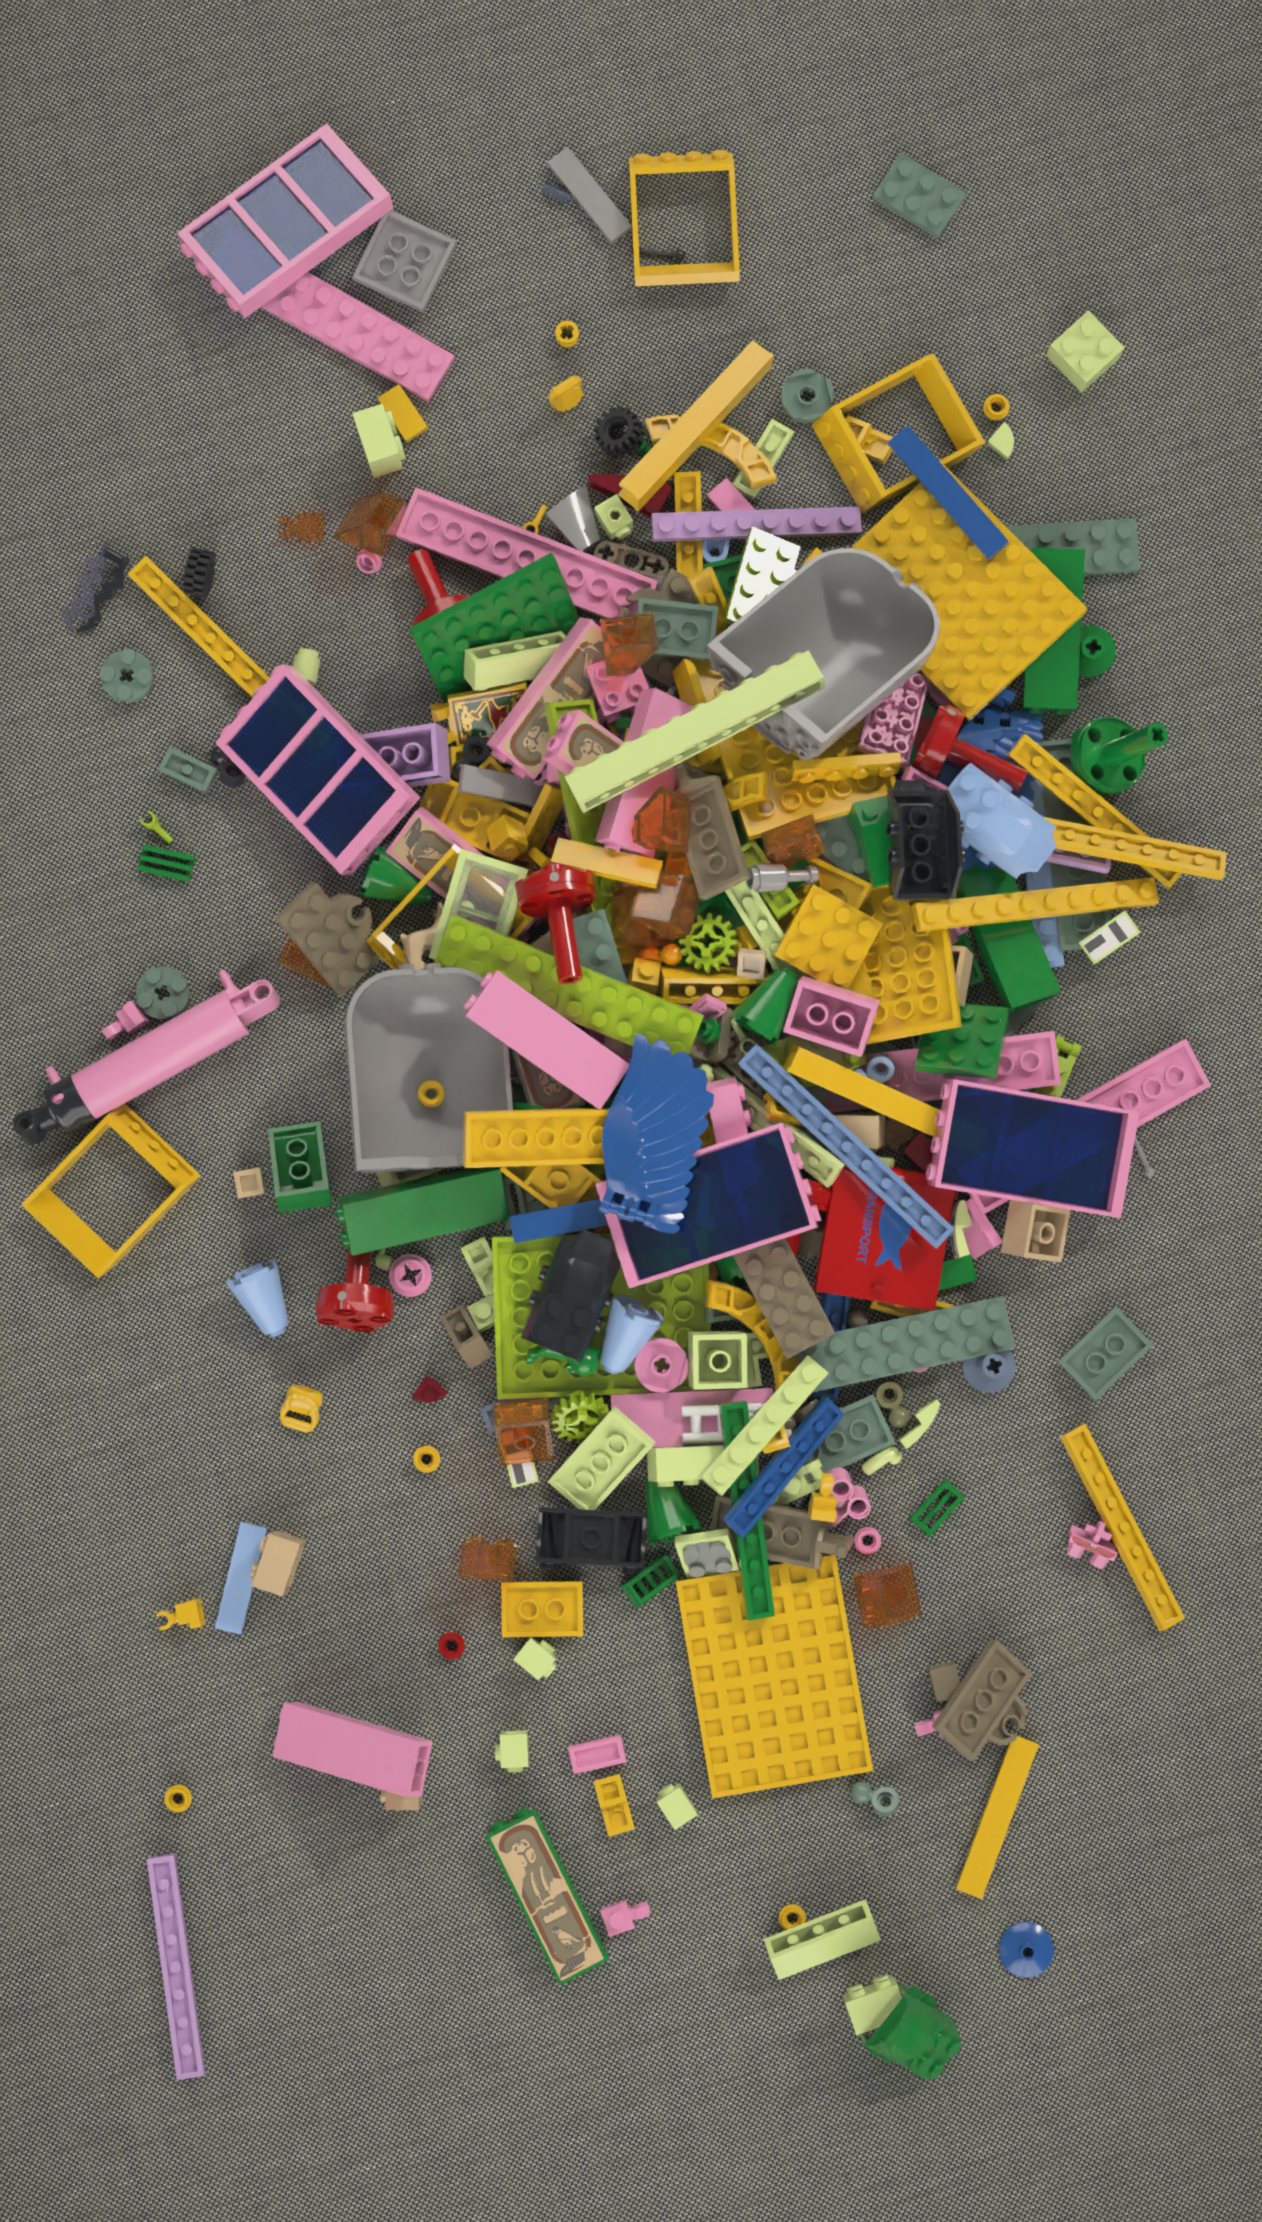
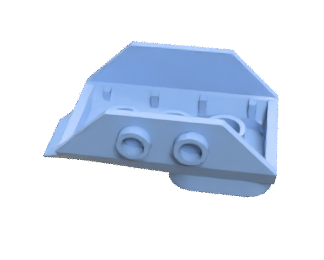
[947,763,1057,879]

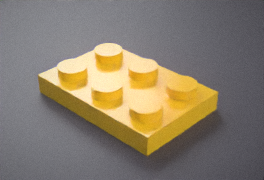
[501,1581,583,1637]

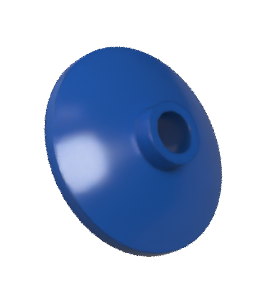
[999,1922,1054,1978]

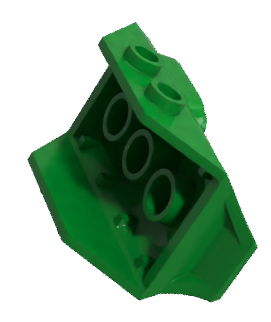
[859,1983,961,2080]

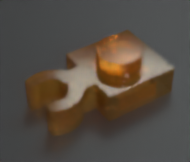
[279,513,325,542]
[874,1119,916,1156]

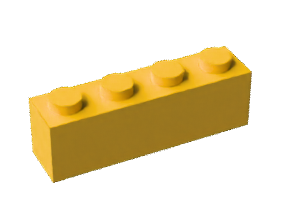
[659,966,770,1004]

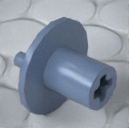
[962,1350,1016,1393]

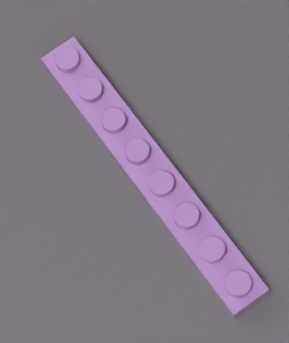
[651,507,862,542]
[147,1853,205,2080]

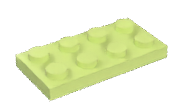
[548,1406,656,1510]

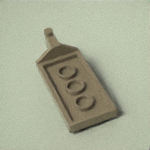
[670,761,751,901]
[710,1494,854,1570]

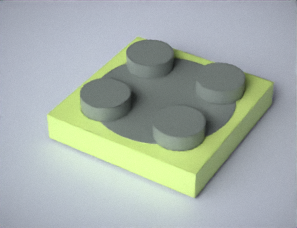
[675,1528,740,1578]

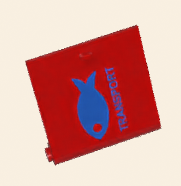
[814,1157,958,1311]

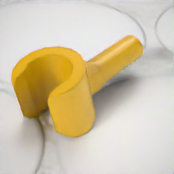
[523,504,548,535]

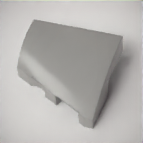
[546,486,600,553]

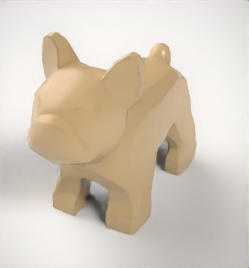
[400,901,468,970]

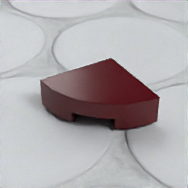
[411,1376,449,1403]

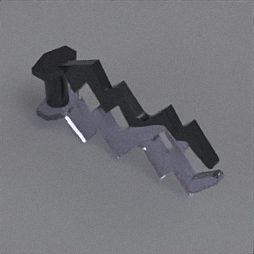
[62,545,130,633]

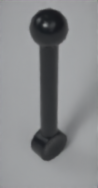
[631,246,685,261]

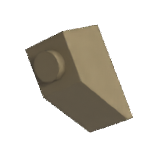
[440,1304,493,1369]

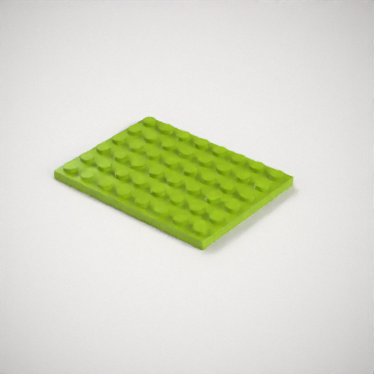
[492,1228,713,1399]

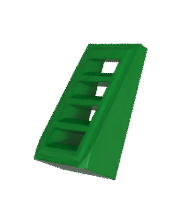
[620,1553,681,1608]

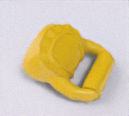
[548,376,584,412]
[280,1385,323,1433]

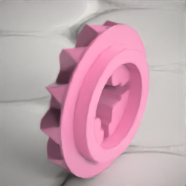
[389,1254,432,1297]

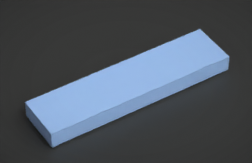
[215,1522,268,1634]

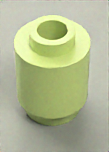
[293,648,320,686]

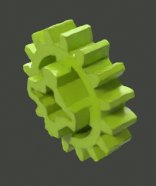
[679,913,739,973]
[551,1392,609,1443]

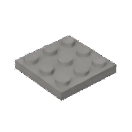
[352,211,457,313]

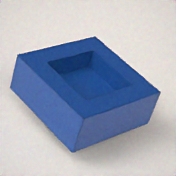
[990,688,1016,709]

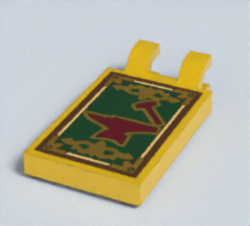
[430,681,527,747]

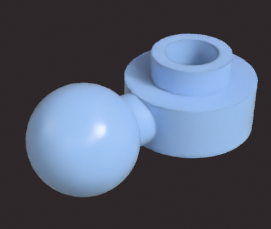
[852,1054,895,1082]

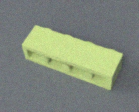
[464,631,566,691]
[647,1445,759,1487]
[764,1899,881,1980]

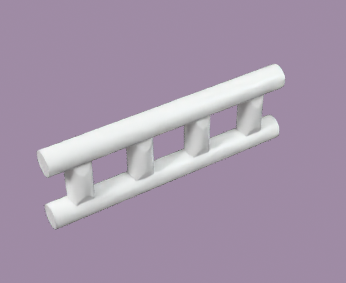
[682,1403,792,1444]

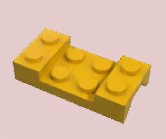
[418,779,530,863]
[499,1164,618,1232]

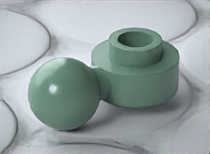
[850,1781,899,1817]

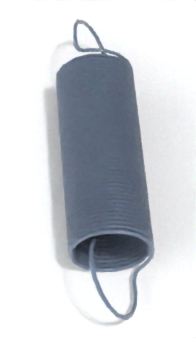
[536,183,576,204]

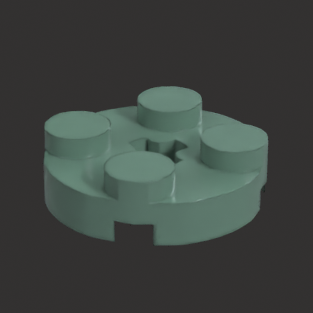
[781,369,834,423]
[99,648,154,703]
[136,966,190,1020]

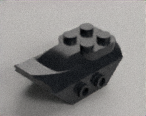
[886,780,965,902]
[521,1230,621,1362]

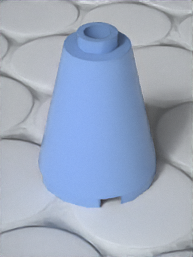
[226,1259,289,1337]
[600,1295,663,1374]

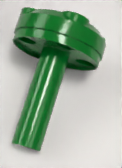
[1070,717,1168,796]

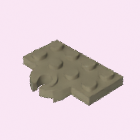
[620,568,697,688]
[275,882,379,996]
[932,1639,1032,1761]

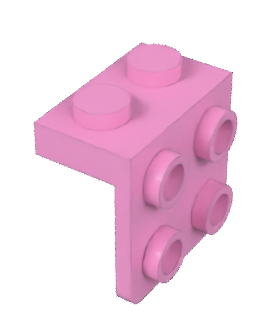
[586,651,649,724]

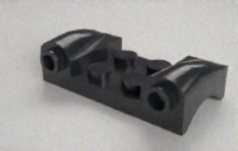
[536,1507,647,1575]

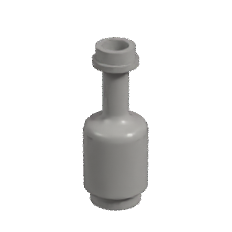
[746,863,819,892]

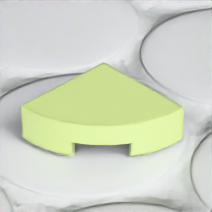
[987,422,1014,460]

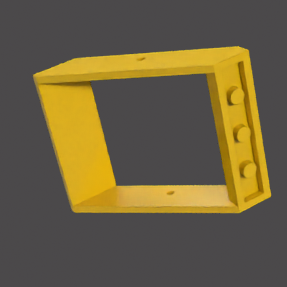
[629,150,740,286]
[811,354,985,514]
[365,844,534,970]
[22,1104,201,1279]

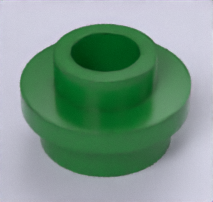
[697,1017,721,1044]

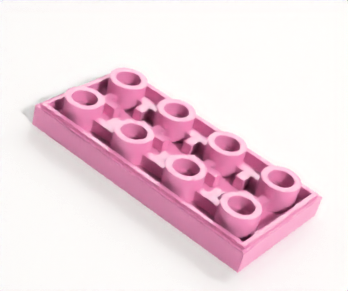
[856,673,929,769]

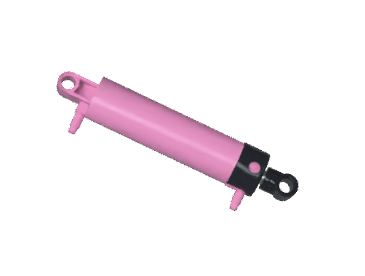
[13,970,280,1144]

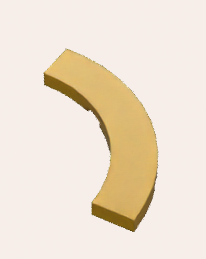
[644,415,777,490]
[662,771,769,885]
[705,1280,799,1392]

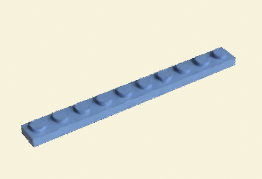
[737,1043,955,1249]

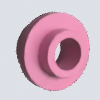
[356,547,382,574]
[854,1527,881,1554]

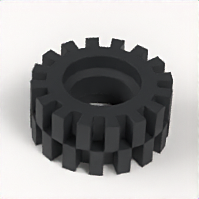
[594,406,645,459]
[183,547,216,599]

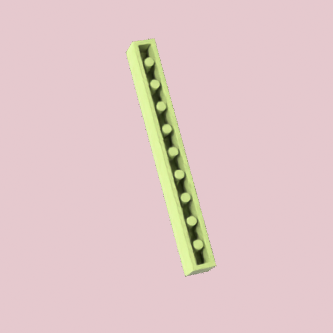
[565,650,826,813]

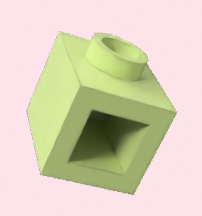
[594,494,633,541]
[513,1637,557,1681]
[495,1730,529,1772]
[656,1783,698,1830]

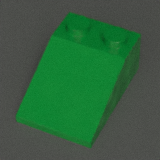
[847,795,890,888]
[268,1121,333,1213]

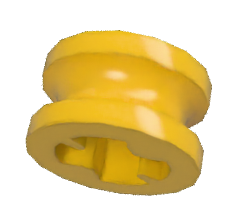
[555,320,579,348]

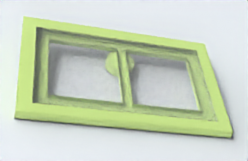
[429,849,529,959]

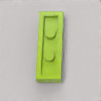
[741,839,800,920]

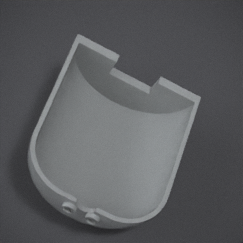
[707,548,940,760]
[344,963,513,1173]

